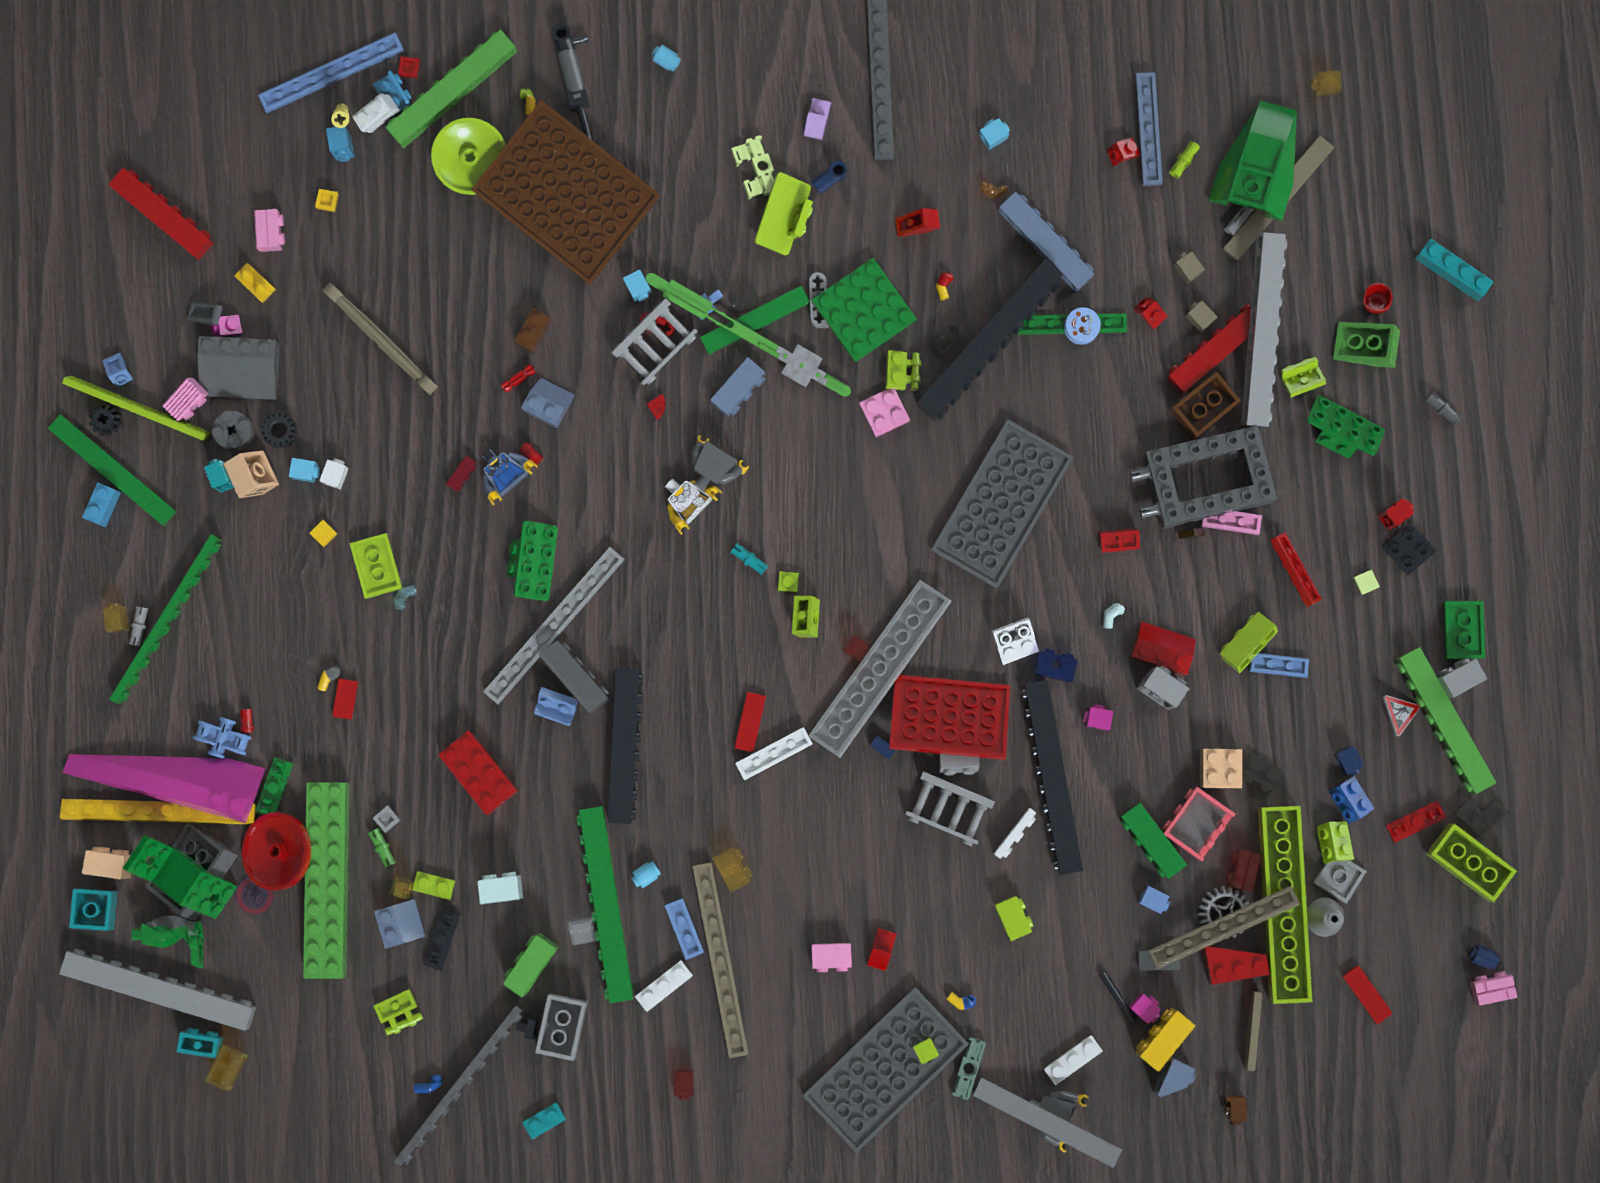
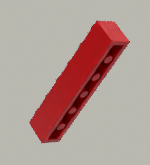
[108,168,213,260]
[1167,303,1251,395]

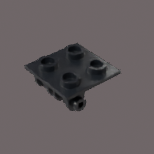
[1382,523,1437,575]

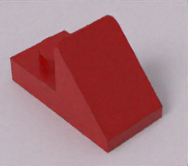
[867,928,897,971]

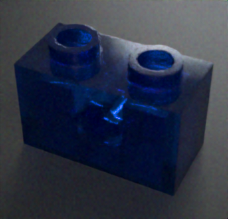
[1033,648,1078,683]

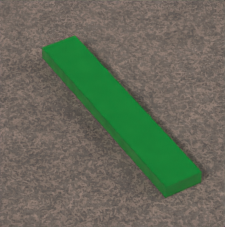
[700,286,810,355]
[1013,313,1127,335]

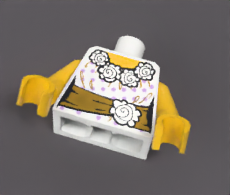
[665,479,722,535]

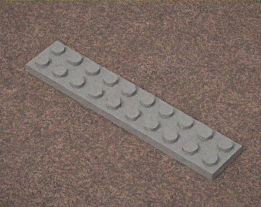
[809,580,952,758]

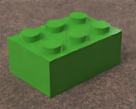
[503,933,559,997]

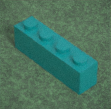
[1415,239,1494,301]

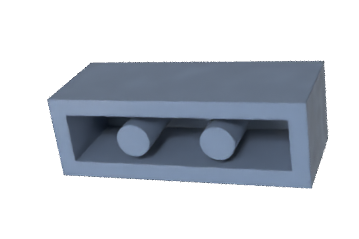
[710,357,765,417]

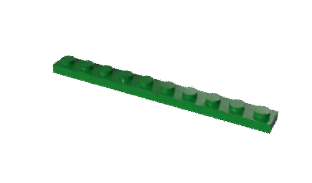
[109,534,221,704]

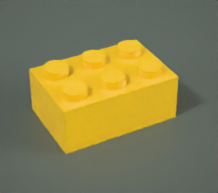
[1135,1008,1195,1072]

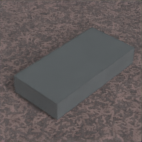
[187,302,223,325]

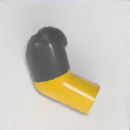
[317,665,340,691]

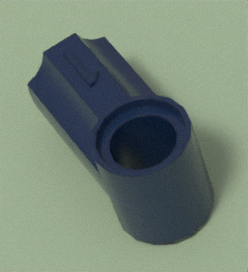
[811,161,847,195]

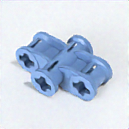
[192,717,251,759]

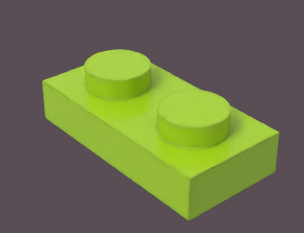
[413,871,456,900]

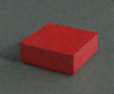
[398,56,420,79]

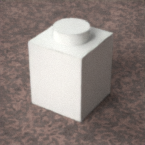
[320,458,349,490]

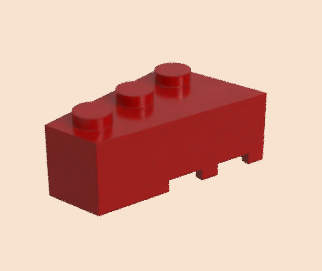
[1202,946,1270,985]

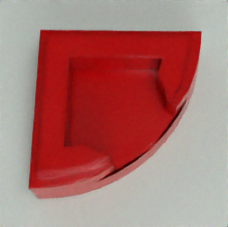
[647,394,666,420]

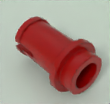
[519,442,544,465]
[239,709,255,734]

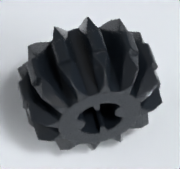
[89,404,122,436]

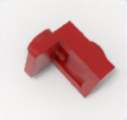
[1106,138,1140,166]
[1134,297,1168,330]

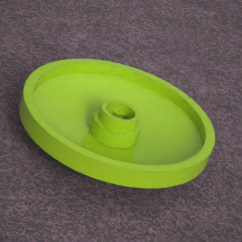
[431,118,506,195]

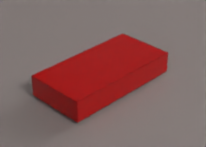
[332,679,359,720]

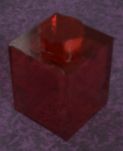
[843,635,870,663]
[674,1070,694,1100]

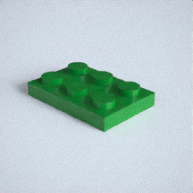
[1443,601,1485,659]

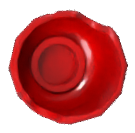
[1363,283,1393,314]

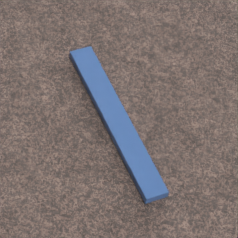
[258,33,404,113]

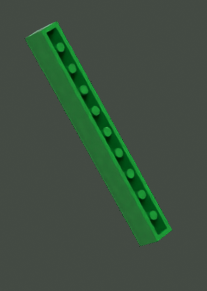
[576,806,634,1003]

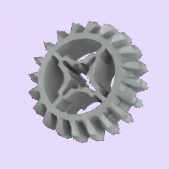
[1198,886,1249,939]

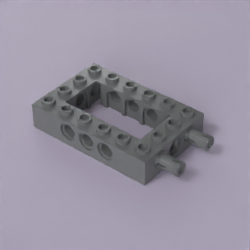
[1129,426,1277,529]

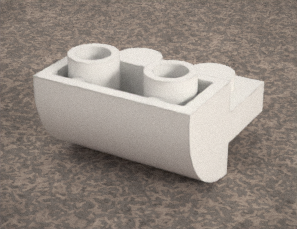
[991,617,1039,665]

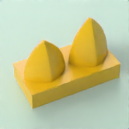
[234,263,276,303]

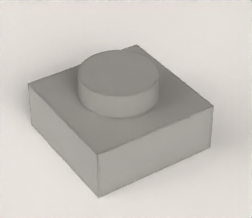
[373,805,401,833]

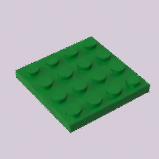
[811,258,917,363]

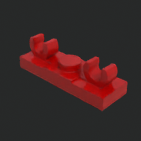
[1385,800,1447,843]

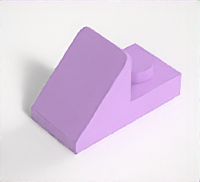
[804,98,831,140]

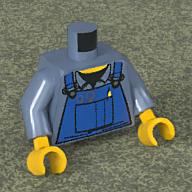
[482,449,538,505]

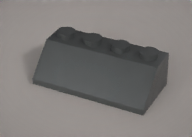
[538,641,609,714]

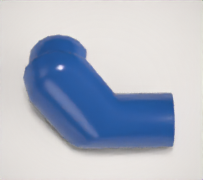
[414,1075,442,1093]

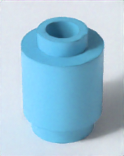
[652,45,681,71]
[631,861,661,888]

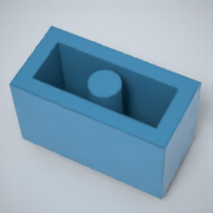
[326,126,355,162]
[82,482,121,527]

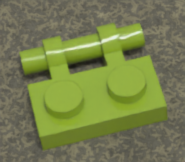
[886,350,921,391]
[374,989,423,1036]

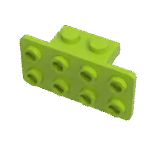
[754,172,813,255]

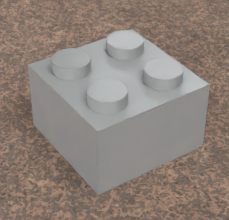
[1436,658,1487,698]

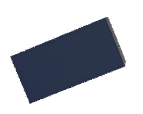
[870,736,896,759]

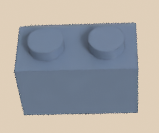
[521,378,575,429]
[374,899,426,949]
[1153,1057,1196,1097]

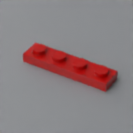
[1270,532,1322,607]

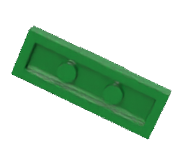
[255,757,294,815]

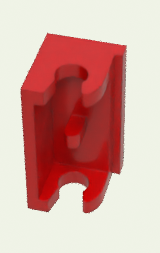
[1098,528,1140,553]

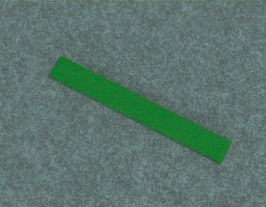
[48,414,177,526]

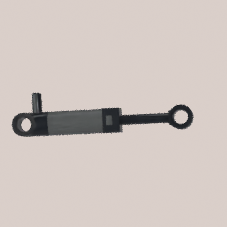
[552,23,600,146]

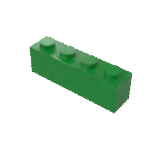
[1120,803,1187,879]

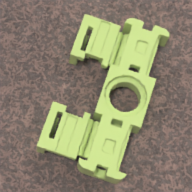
[731,136,774,200]

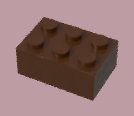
[1170,372,1241,440]

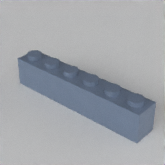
[998,192,1094,293]

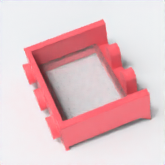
[1162,787,1235,862]

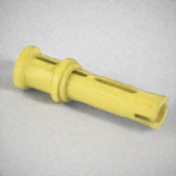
[332,104,349,128]

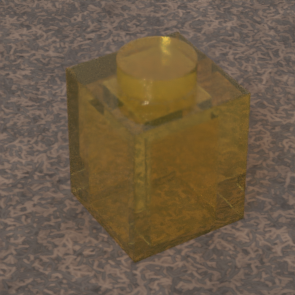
[1312,71,1342,96]
[102,603,130,633]

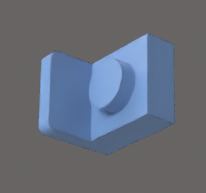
[103,353,133,387]

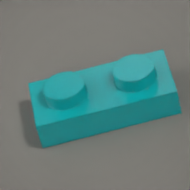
[522,1102,566,1139]

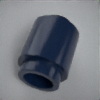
[1469,944,1500,969]

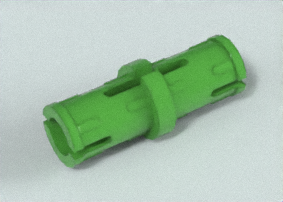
[368,828,396,868]

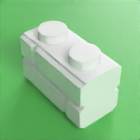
[352,94,399,133]

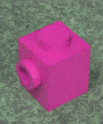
[1083,704,1114,731]
[1129,993,1161,1024]

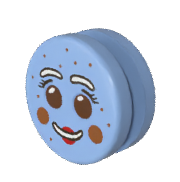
[1064,307,1101,345]

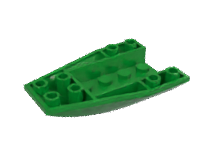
[1209,101,1297,221]

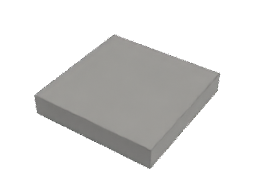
[1313,861,1367,904]

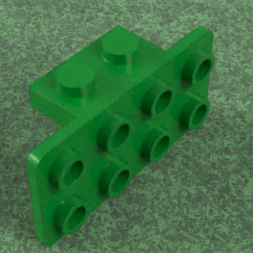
[1307,395,1385,459]
[506,521,558,601]

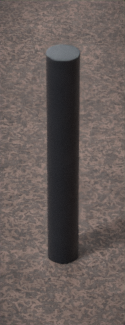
[1099,971,1137,1024]

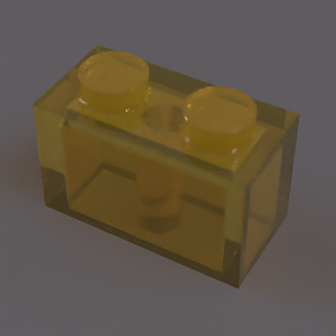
[712,847,753,892]
[205,1045,248,1091]

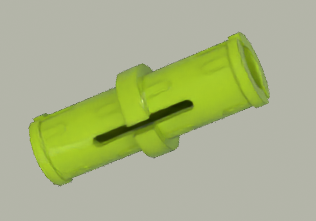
[1169,141,1200,179]

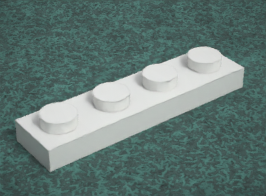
[736,727,812,780]

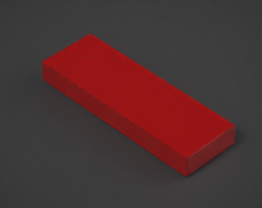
[735,692,766,752]
[1342,965,1393,1025]

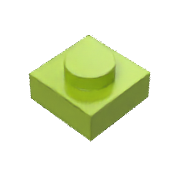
[778,571,799,593]

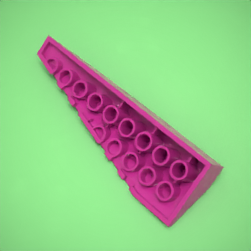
[63,754,265,823]

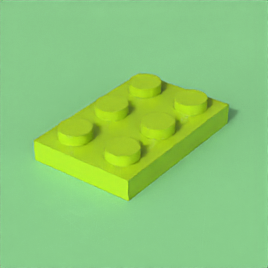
[350,533,403,599]

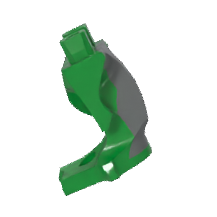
[131,916,205,968]

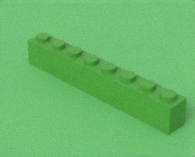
[386,30,517,149]
[1396,647,1496,794]

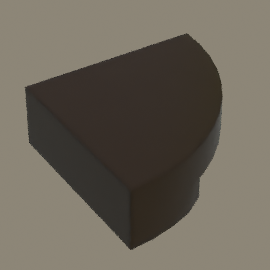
[1178,528,1205,539]

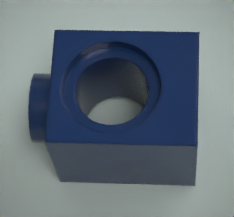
[1333,745,1364,776]

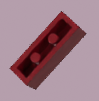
[446,455,477,492]

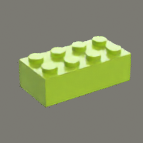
[1426,823,1517,902]

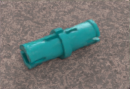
[731,543,768,575]

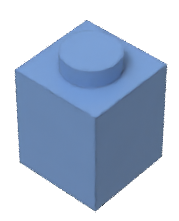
[1138,886,1170,914]

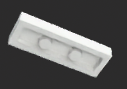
[993,808,1036,859]
[635,960,693,1012]
[1044,1035,1102,1085]

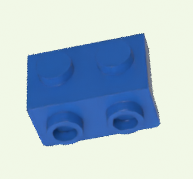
[1329,776,1374,824]

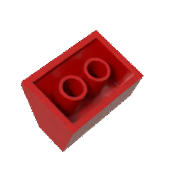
[1129,621,1196,676]

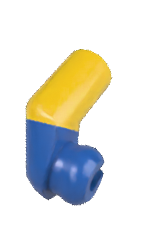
[946,992,976,1010]

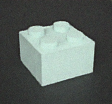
[478,872,523,904]

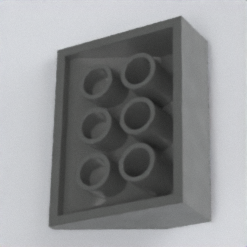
[198,336,280,400]
[145,823,238,921]

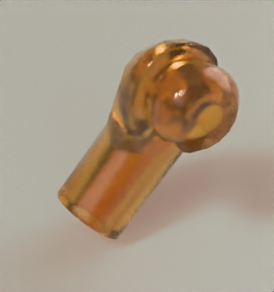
[980,181,1008,199]

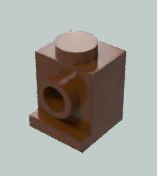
[1223,1095,1247,1125]

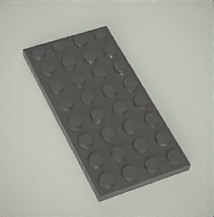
[931,419,1074,589]
[802,987,969,1153]

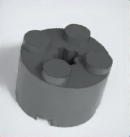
[212,411,255,452]

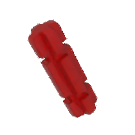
[501,364,535,393]

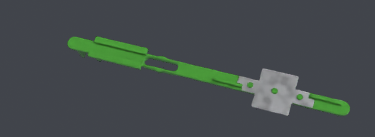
[646,273,851,397]

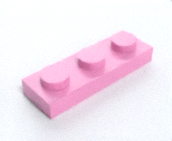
[1201,511,1262,535]

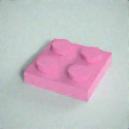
[859,389,910,437]

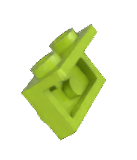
[1281,357,1326,398]
[1317,822,1354,864]

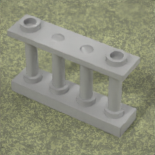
[610,298,698,385]
[905,772,995,847]

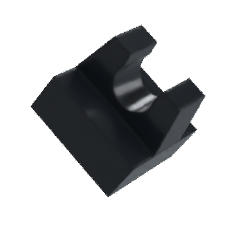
[516,1018,539,1040]

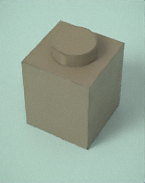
[1174,252,1205,284]
[1185,301,1217,333]

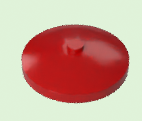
[242,812,311,891]

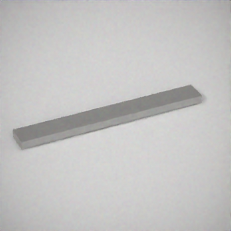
[973,1078,1122,1168]

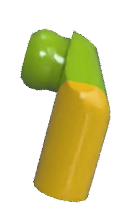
[520,88,535,115]

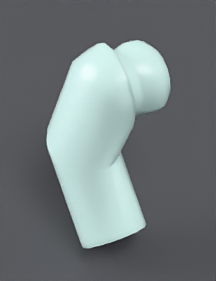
[1103,603,1125,629]

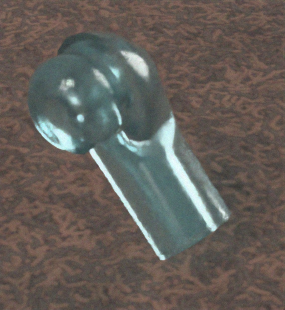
[393,585,417,610]

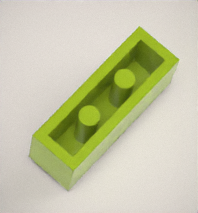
[1220,612,1278,674]

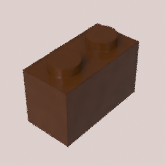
[514,308,551,354]

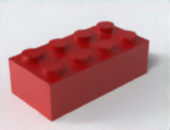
[438,730,519,815]

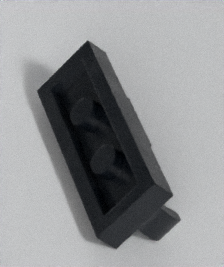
[423,909,460,971]

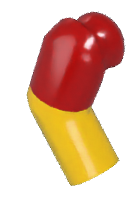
[936,272,954,301]

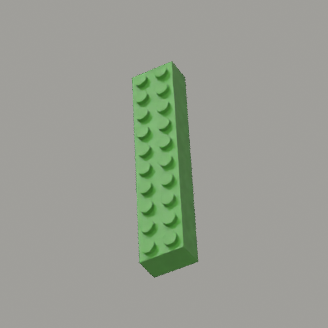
[303,783,349,979]

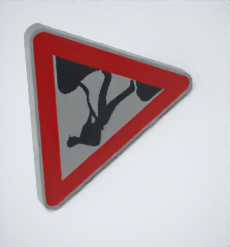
[1383,695,1420,736]

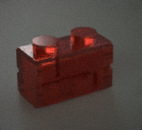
[1226,848,1262,892]

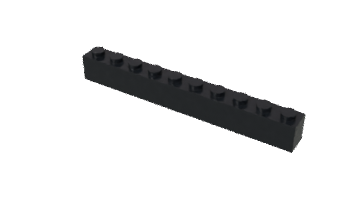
[1021,680,1083,875]

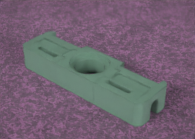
[952,1037,986,1100]

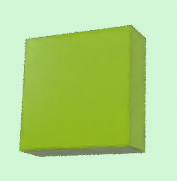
[913,1038,939,1064]

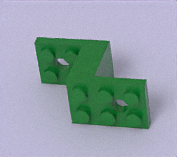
[122,835,238,919]

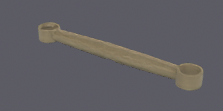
[322,282,438,395]

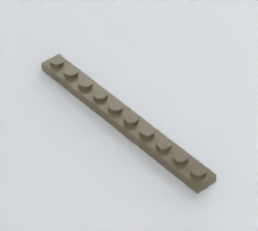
[693,862,749,1058]

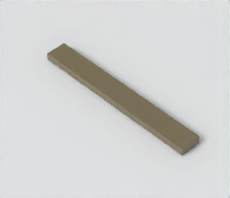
[1223,136,1335,261]
[1148,886,1300,969]

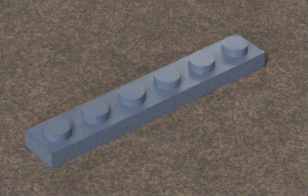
[1135,72,1162,186]

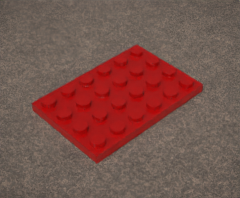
[889,675,1010,760]

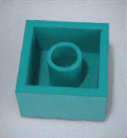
[69,888,118,931]

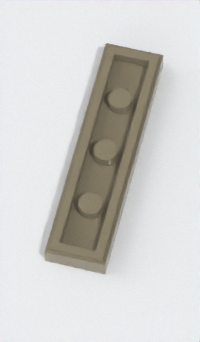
[1244,991,1262,1071]

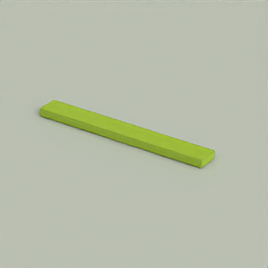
[62,376,211,440]

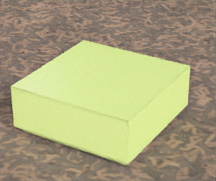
[1353,570,1380,595]

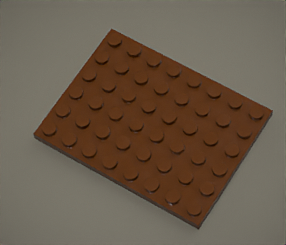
[471,100,661,285]

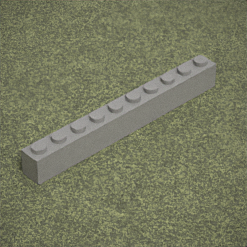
[1241,232,1287,427]
[59,948,256,1031]

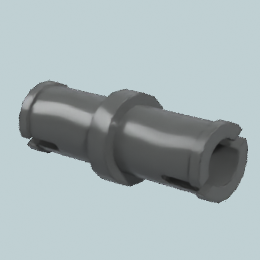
[1425,392,1462,425]

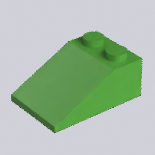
[1333,322,1400,368]

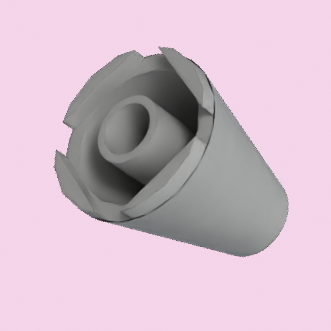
[1307,898,1344,937]

